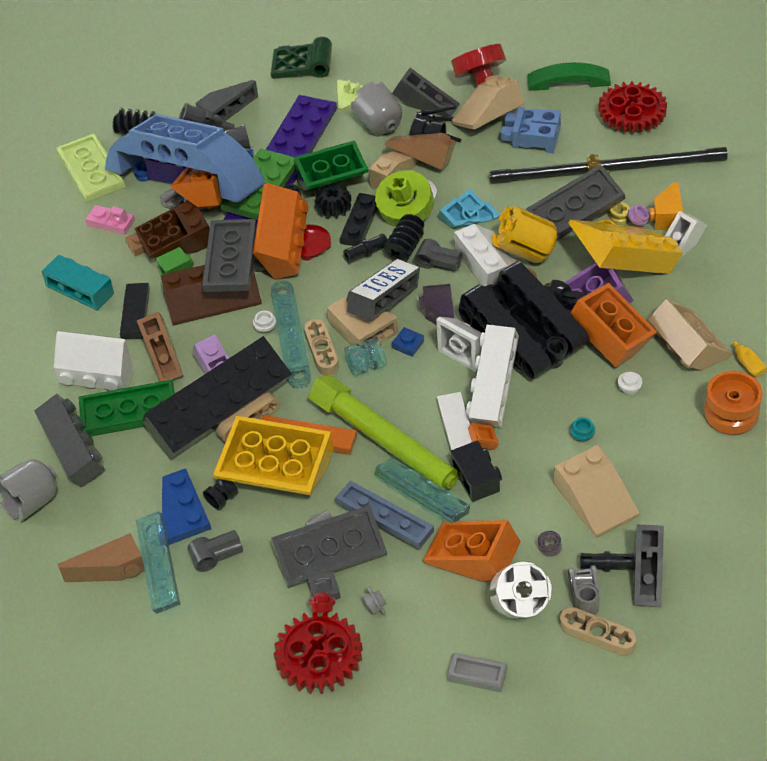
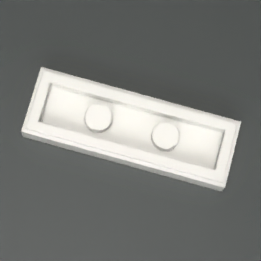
[437,392,472,450]

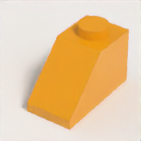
[649,182,683,230]

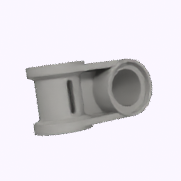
[568,565,600,615]

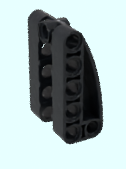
[459,261,590,379]

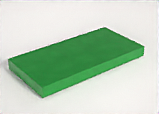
[78,379,175,437]

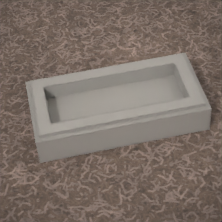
[447,653,507,692]

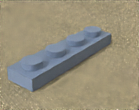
[335,480,434,550]

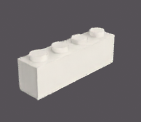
[466,325,519,428]

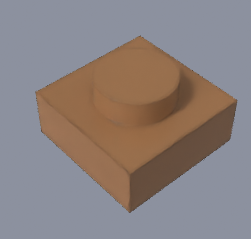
[125,233,147,257]

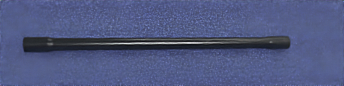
[490,147,728,183]

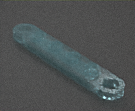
[271,281,311,389]

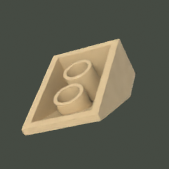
[452,75,525,129]
[554,445,640,538]

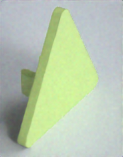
[337,80,363,111]

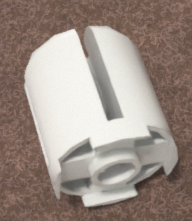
[490,562,552,619]

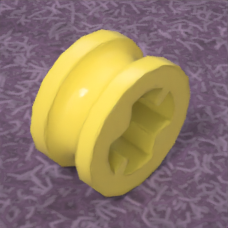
[610,202,630,224]

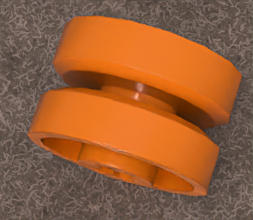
[704,370,763,435]

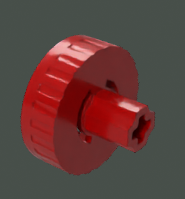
[451,44,506,87]

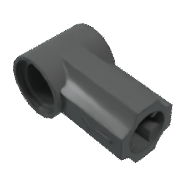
[414,238,463,271]
[187,530,243,572]

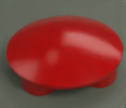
[301,225,331,261]

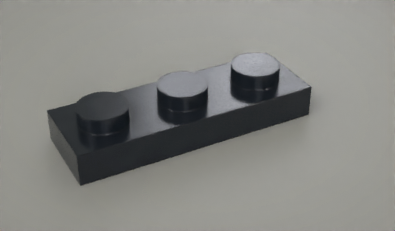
[340,193,378,246]

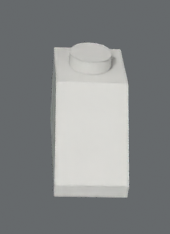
[665,211,708,257]

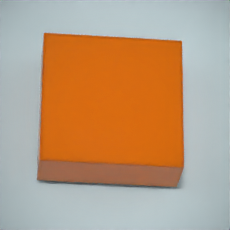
[468,422,499,450]

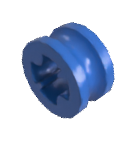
[133,161,150,182]

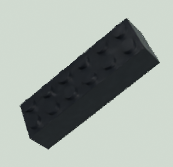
[142,336,292,460]

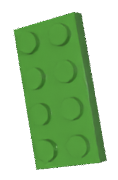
[220,148,295,220]

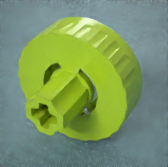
[375,170,434,227]

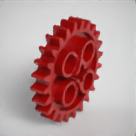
[598,81,667,133]
[274,612,363,694]

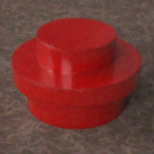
[309,592,336,613]

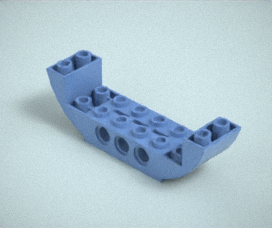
[105,114,265,202]

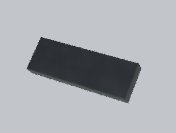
[120,283,150,339]

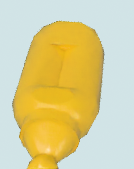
[732,341,767,377]

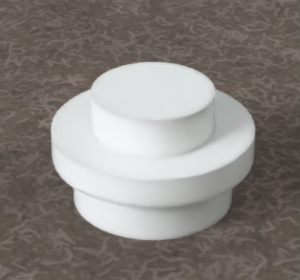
[253,310,276,332]
[618,372,642,395]

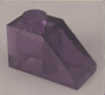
[419,284,454,325]

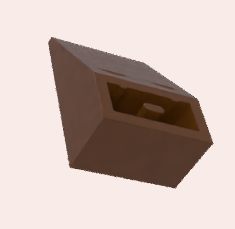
[134,201,210,258]

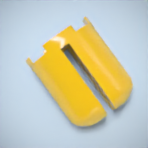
[492,205,557,263]

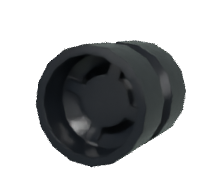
[410,117,447,135]

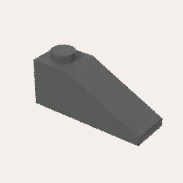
[392,68,460,117]
[195,80,258,121]
[634,524,664,607]

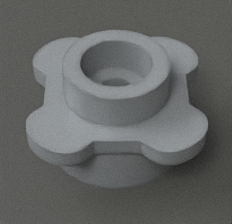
[363,586,387,615]

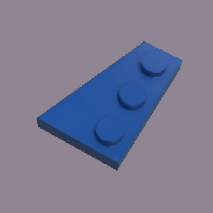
[162,468,211,547]

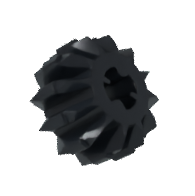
[315,183,352,219]

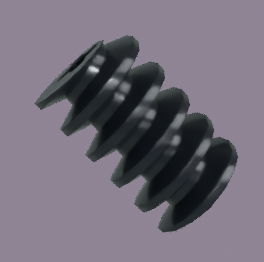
[112,108,156,134]
[385,214,425,262]

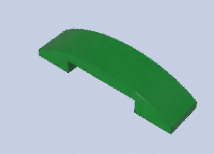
[527,62,611,91]

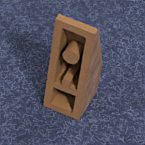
[385,133,456,170]
[137,312,184,382]
[57,533,146,582]

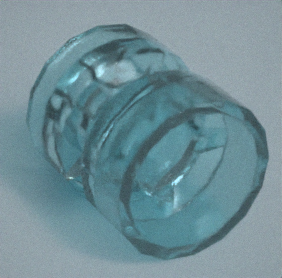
[344,337,387,376]

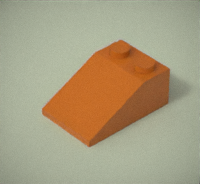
[423,520,521,581]

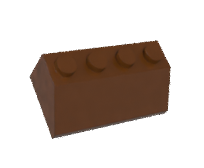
[160,265,262,326]

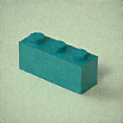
[41,255,114,311]

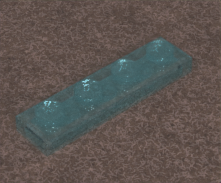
[375,457,470,523]
[136,511,181,614]

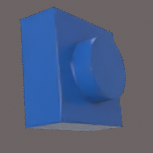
[392,327,424,357]

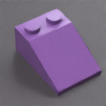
[564,262,634,313]

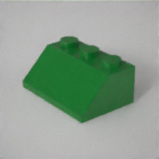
[294,140,369,190]

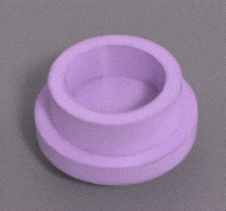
[628,204,650,226]

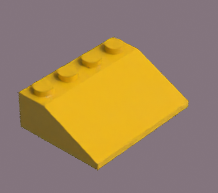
[569,219,683,274]
[213,416,334,495]

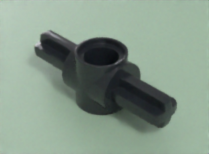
[544,279,587,307]

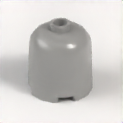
[351,82,402,135]
[0,459,57,521]

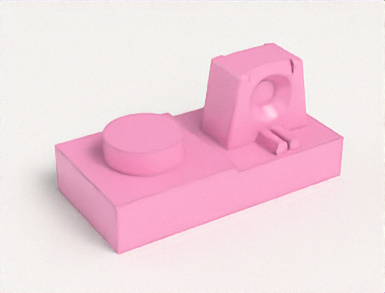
[85,205,135,235]

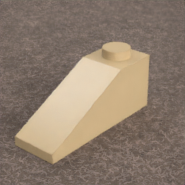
[369,150,420,190]

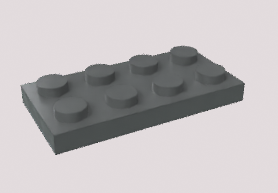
[526,164,626,239]
[202,219,257,292]
[271,505,387,588]

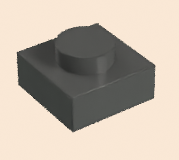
[308,571,341,599]

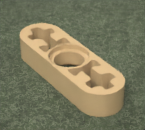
[304,319,339,376]
[216,392,280,443]
[560,607,636,656]

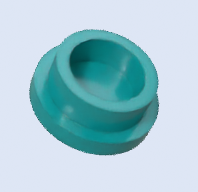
[570,417,595,441]

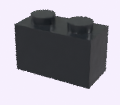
[450,440,502,502]

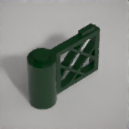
[271,37,332,79]

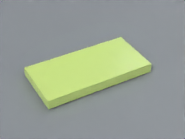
[56,133,125,202]

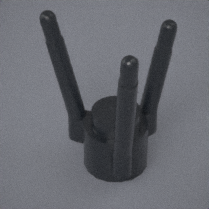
[416,105,461,142]

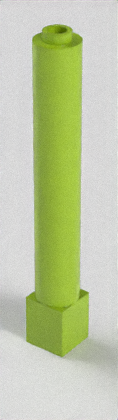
[308,375,458,491]

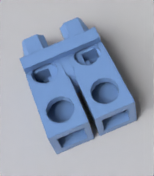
[501,107,561,153]

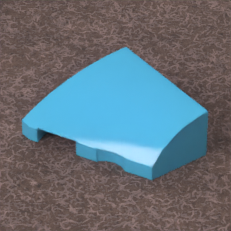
[437,189,500,228]

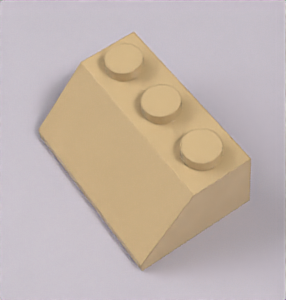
[648,299,732,371]

